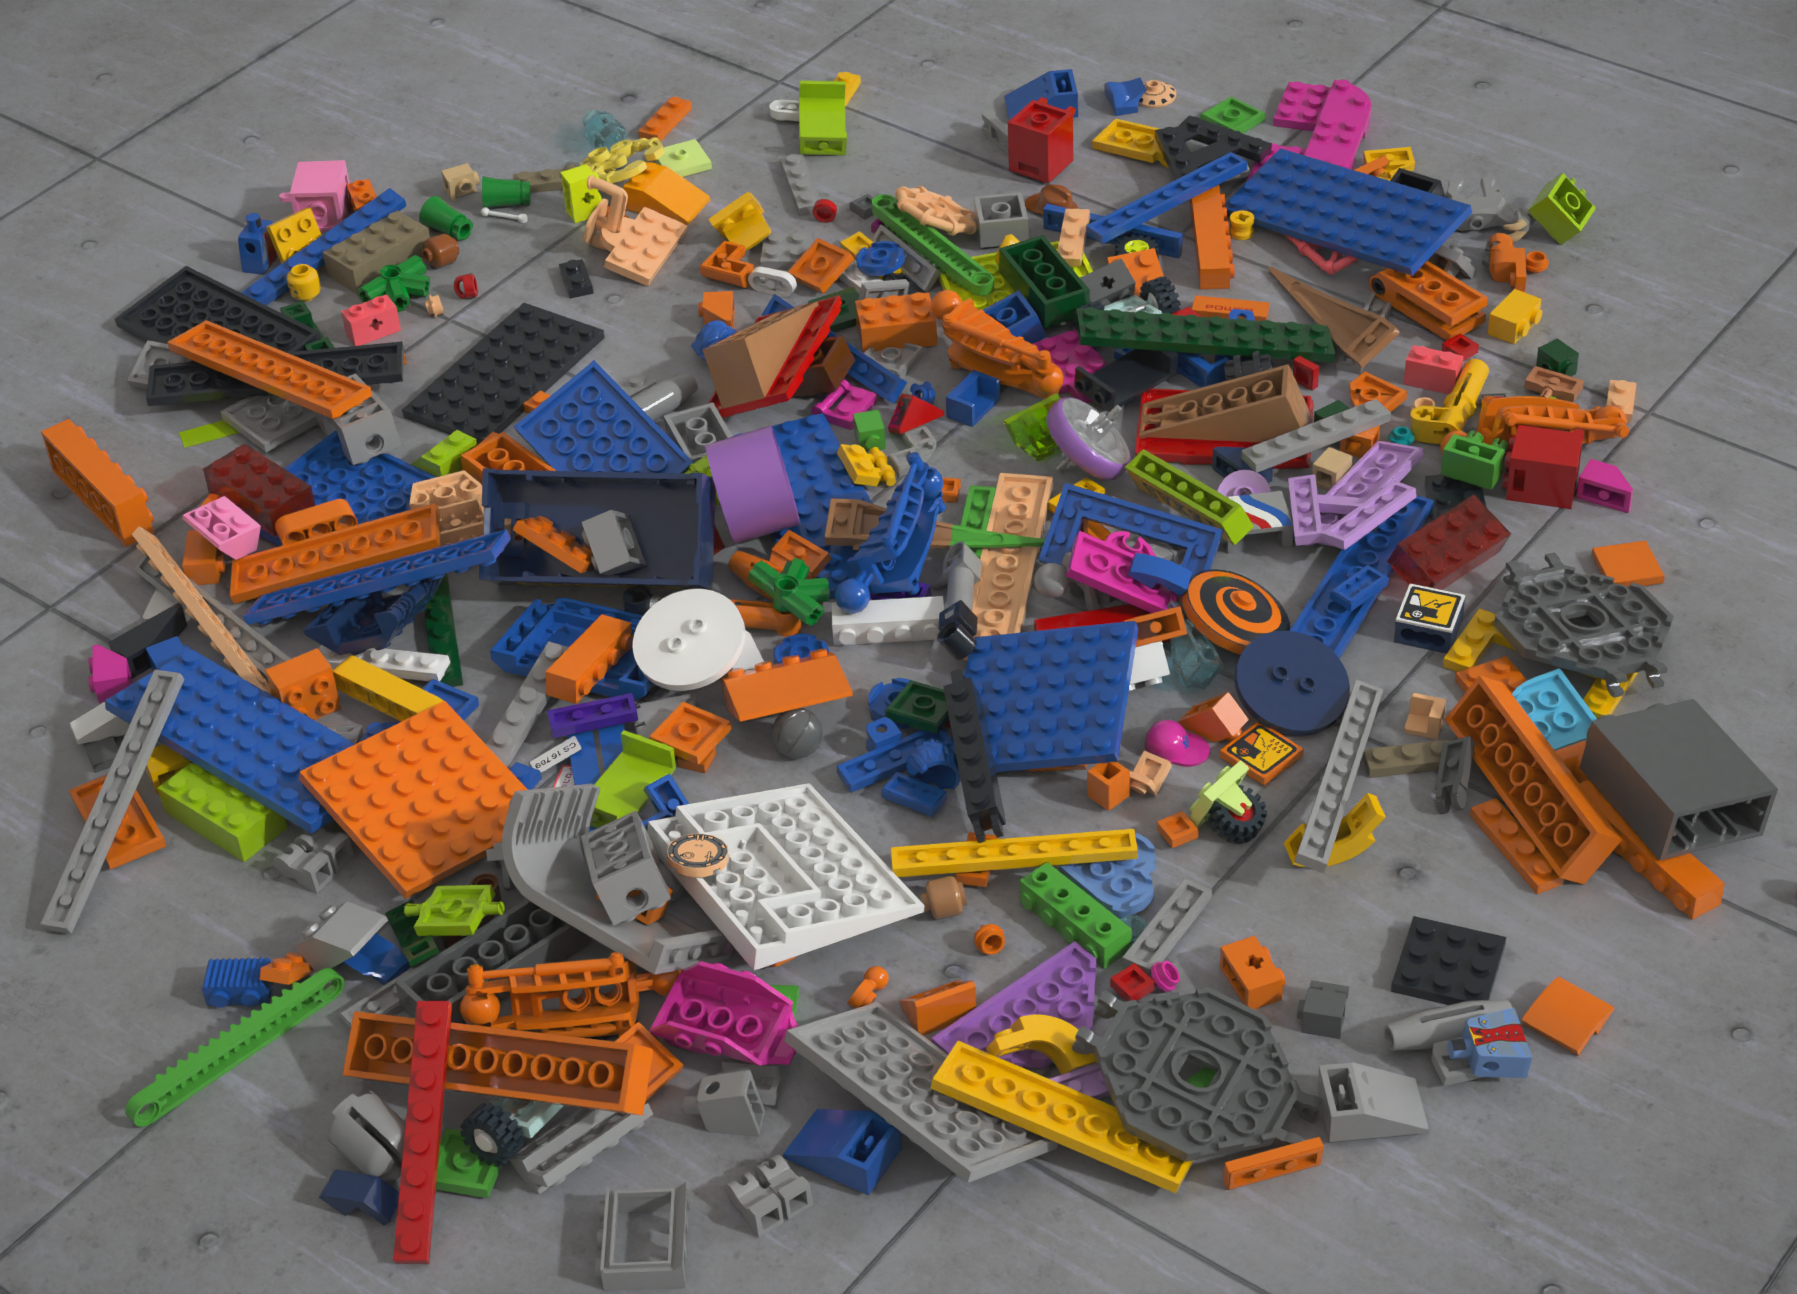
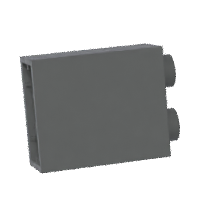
[1579,699,1778,860]

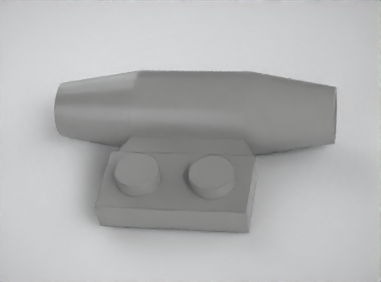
[620,373,698,421]
[1384,1000,1513,1086]

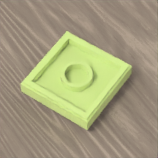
[655,139,712,177]

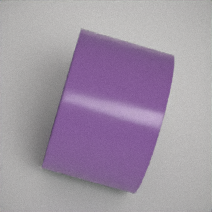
[705,425,801,544]

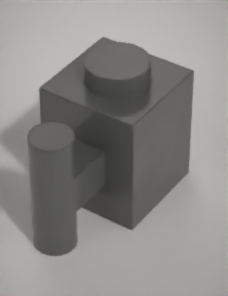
[1297,980,1350,1039]

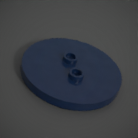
[1234,631,1350,736]

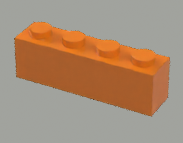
[545,614,633,704]

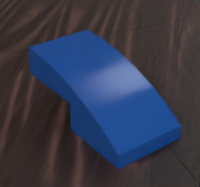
[1128,553,1192,596]

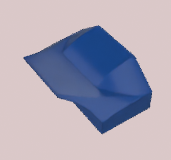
[1104,77,1146,116]
[344,933,410,985]

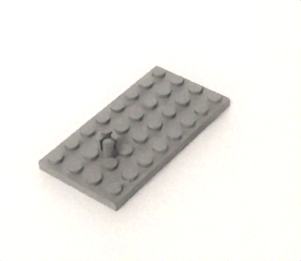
[784,1002,1058,1183]

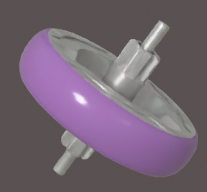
[1046,397,1131,480]

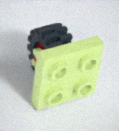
[1189,760,1267,844]

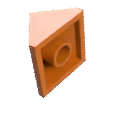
[899,980,976,1036]

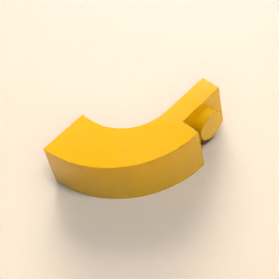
[1284,793,1386,867]
[986,1015,1097,1075]

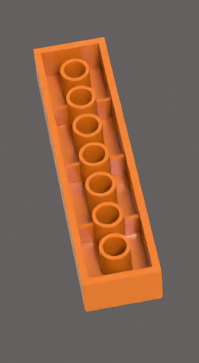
[1445,675,1622,884]

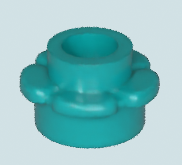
[1388,426,1415,446]

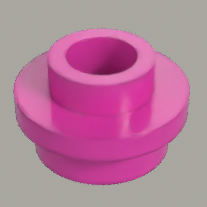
[1151,961,1180,992]

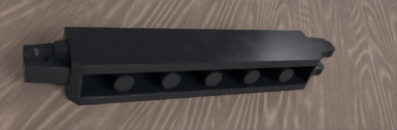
[943,668,1006,843]

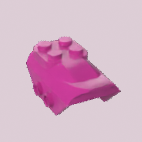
[649,961,799,1066]

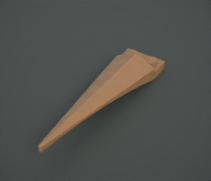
[1269,267,1400,369]

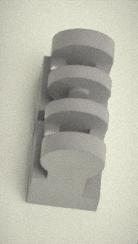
[273,827,355,894]
[725,1154,813,1238]

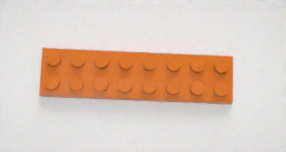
[230,503,440,604]

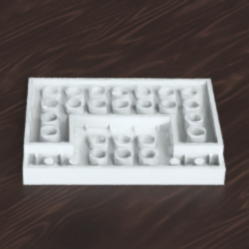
[647,783,925,971]

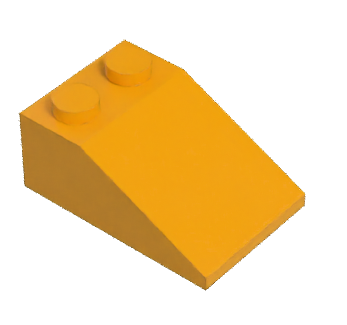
[623,162,710,225]

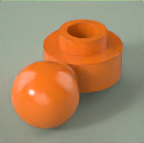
[847,966,889,1009]

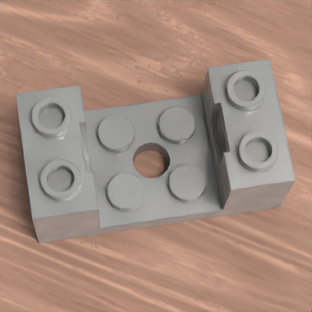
[315,373,401,465]
[581,810,671,925]

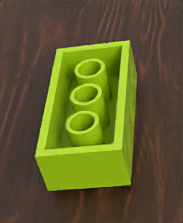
[158,762,288,862]

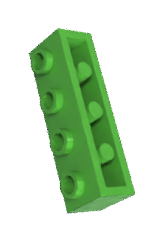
[1019,862,1132,969]

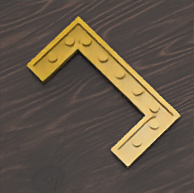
[1443,608,1638,719]

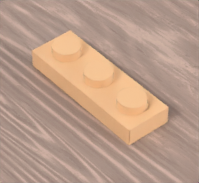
[1057,209,1090,266]

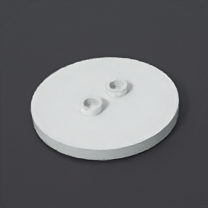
[633,589,746,691]

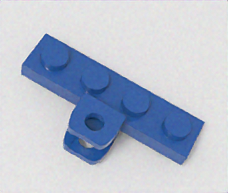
[837,717,954,793]

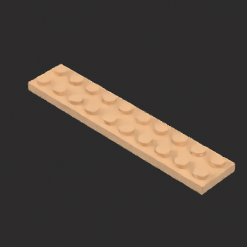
[962,473,1053,660]

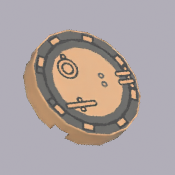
[667,834,728,878]

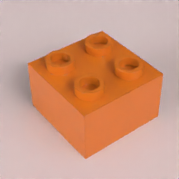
[265,648,341,720]

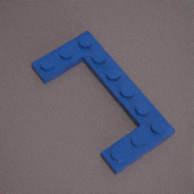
[1039,483,1223,596]

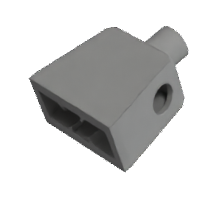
[683,1070,765,1137]

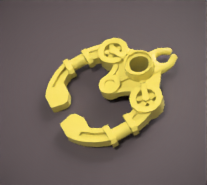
[579,137,664,184]

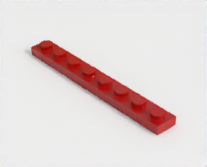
[393,1001,452,1264]

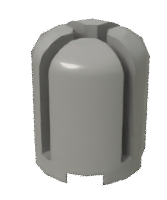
[325,1090,406,1183]

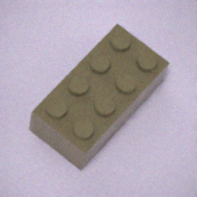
[323,210,430,294]

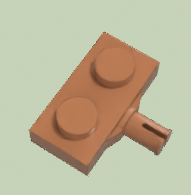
[1524,366,1584,403]

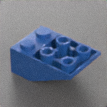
[1004,69,1078,120]
[783,1109,902,1196]

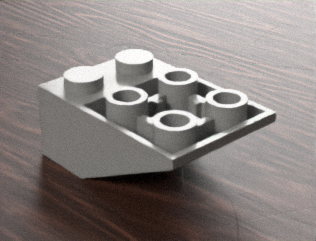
[1317,1062,1429,1142]

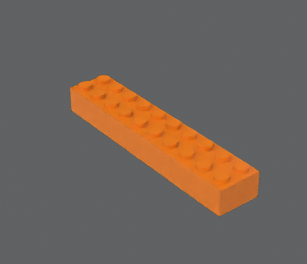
[343,1011,654,1116]

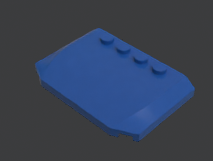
[490,598,654,701]

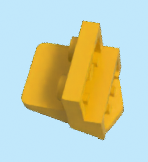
[709,192,771,252]

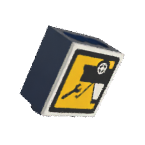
[1394,584,1465,654]

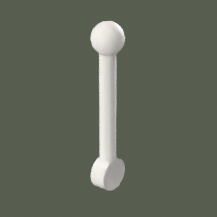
[480,207,528,223]

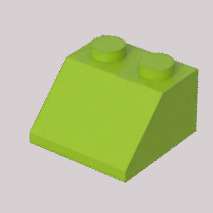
[411,430,477,477]

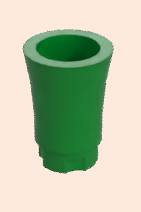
[482,176,531,208]
[419,196,473,240]

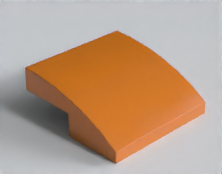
[1521,976,1614,1056]

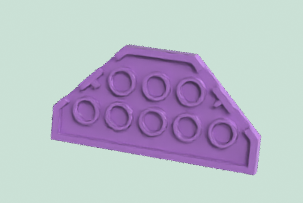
[932,941,1096,1068]

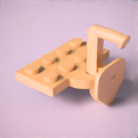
[583,175,687,286]

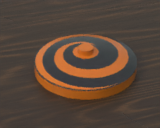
[1182,569,1290,655]

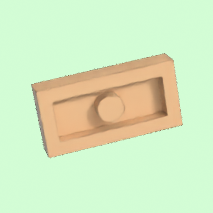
[1607,380,1636,423]

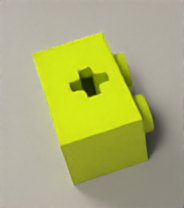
[560,164,602,223]

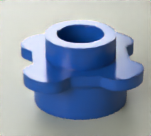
[910,381,935,405]

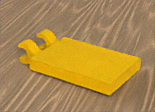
[1092,118,1169,168]

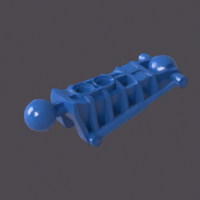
[834,452,946,614]

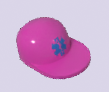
[1145,720,1210,767]

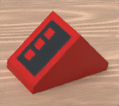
[888,394,944,434]

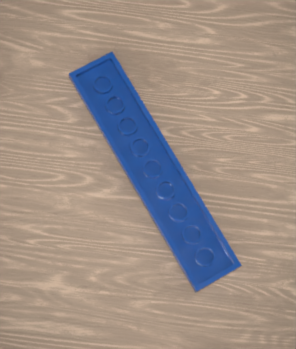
[1290,495,1434,659]
[243,529,511,625]

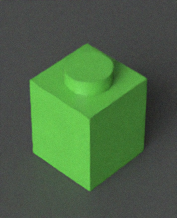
[853,410,886,452]

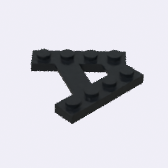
[1155,115,1272,180]

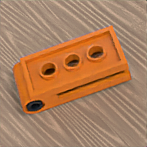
[1369,261,1488,341]

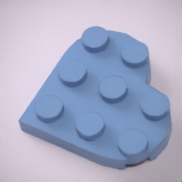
[1059,833,1156,920]

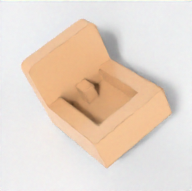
[1130,751,1172,796]

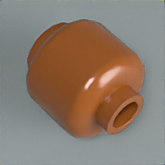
[422,234,459,268]

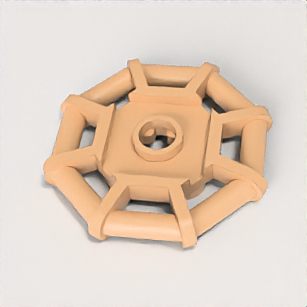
[895,186,978,236]

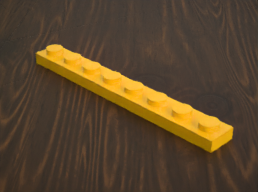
[891,829,1138,877]

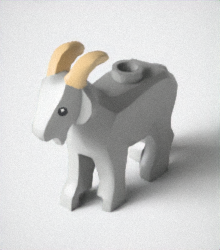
[1445,177,1536,242]

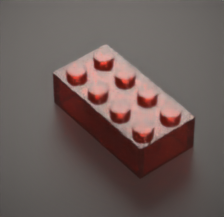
[203,443,315,537]
[1387,495,1511,590]

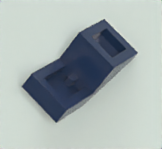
[319,1169,399,1225]

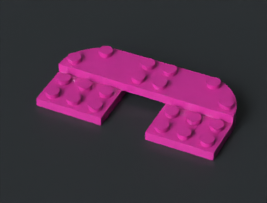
[1247,79,1371,181]

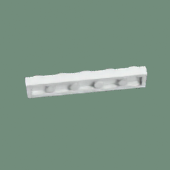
[319,645,450,682]

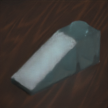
[1167,601,1224,690]

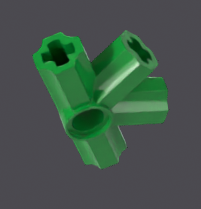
[357,255,430,312]
[748,558,830,626]

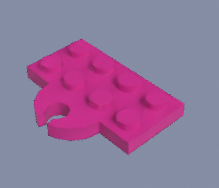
[1032,329,1108,404]
[1066,531,1177,613]

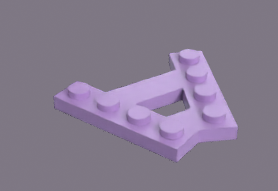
[1288,474,1417,550]

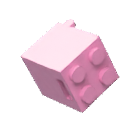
[279,160,351,232]

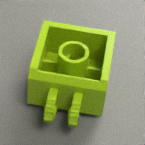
[1528,173,1596,245]

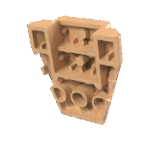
[409,470,511,547]

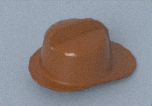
[1025,185,1078,215]

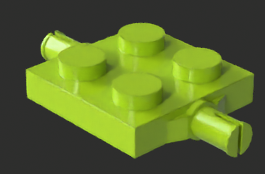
[404,885,505,936]

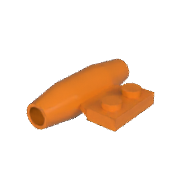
[728,530,832,606]

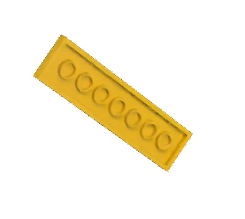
[930,1041,1194,1194]

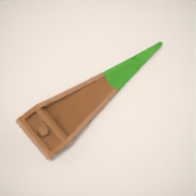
[825,498,1045,550]

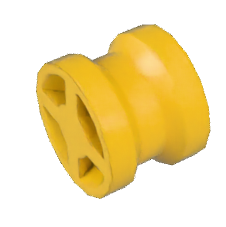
[1230,210,1254,240]

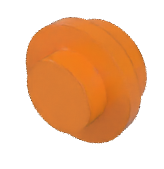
[1525,251,1549,273]

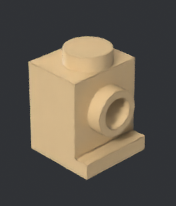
[441,163,480,202]

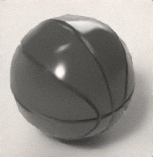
[771,708,823,759]

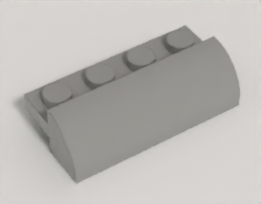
[510,1102,653,1194]

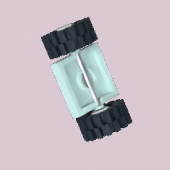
[1073,276,1181,350]
[460,1097,563,1167]

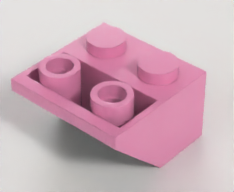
[182,496,261,560]

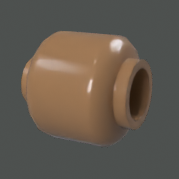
[921,876,967,920]

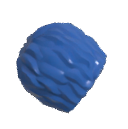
[691,320,737,362]
[906,739,961,790]

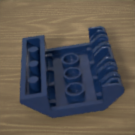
[303,577,443,655]

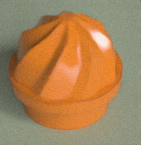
[974,923,1005,955]

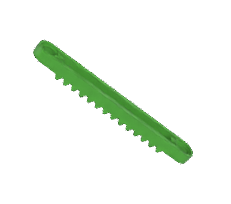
[872,194,994,296]
[125,968,345,1127]

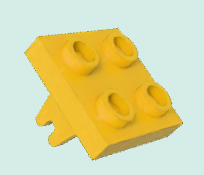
[266,207,322,264]

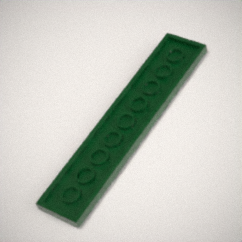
[1075,307,1335,363]

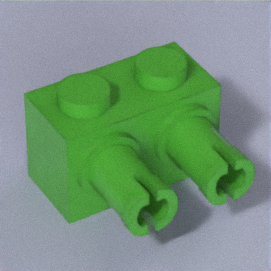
[1441,431,1509,490]

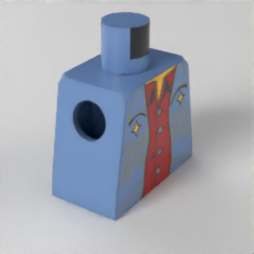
[1448,1008,1532,1078]

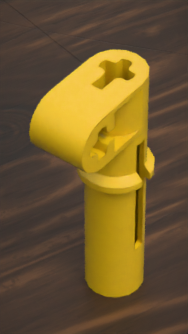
[1410,359,1489,444]

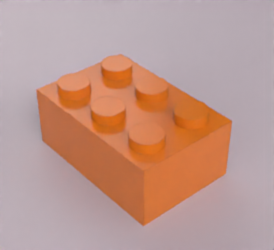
[855,292,937,353]

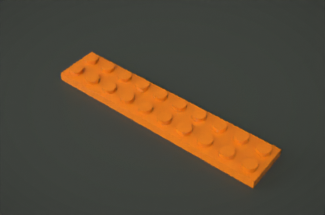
[167,320,372,419]

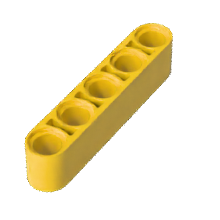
[332,655,443,722]

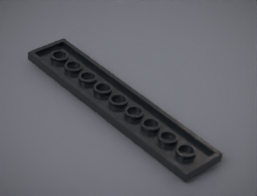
[146,341,404,406]

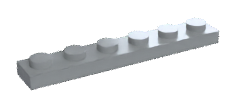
[1241,399,1391,473]
[486,641,569,768]

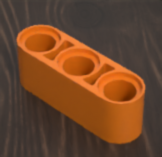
[275,499,357,545]

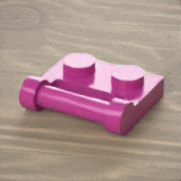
[811,379,877,430]

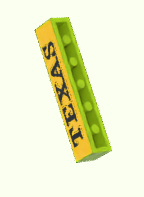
[1125,449,1254,545]

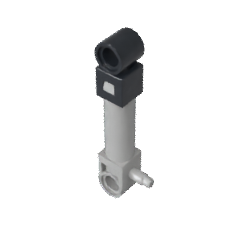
[932,541,982,660]

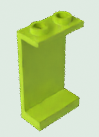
[799,80,847,155]
[590,730,676,828]

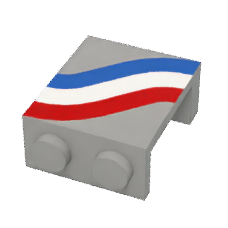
[1220,491,1293,554]

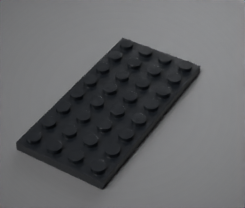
[114,266,321,362]
[402,303,605,445]

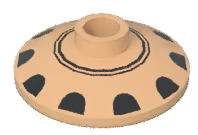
[1138,80,1176,108]

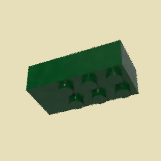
[999,235,1090,328]

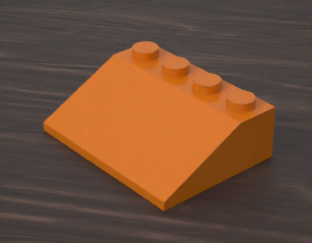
[720,649,853,722]

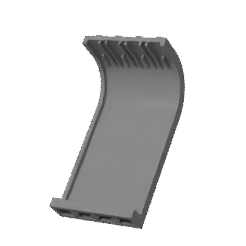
[502,784,734,975]

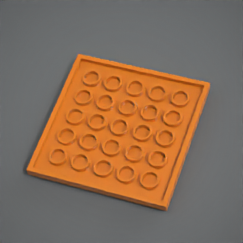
[299,701,528,899]

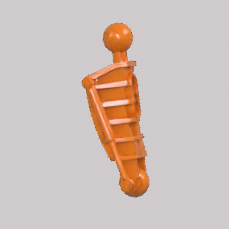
[931,290,1064,407]
[1440,396,1629,456]
[460,952,683,1038]

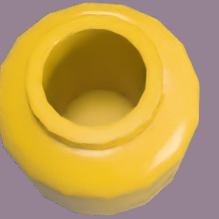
[286,264,321,302]

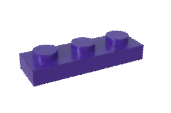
[547,693,638,738]

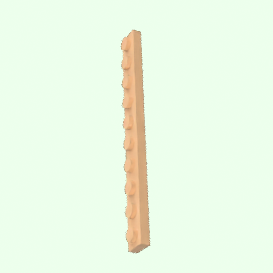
[132,526,271,695]

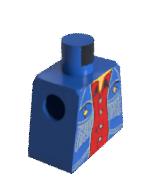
[238,213,278,275]

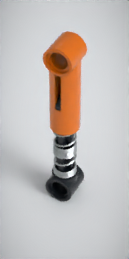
[623,586,802,637]

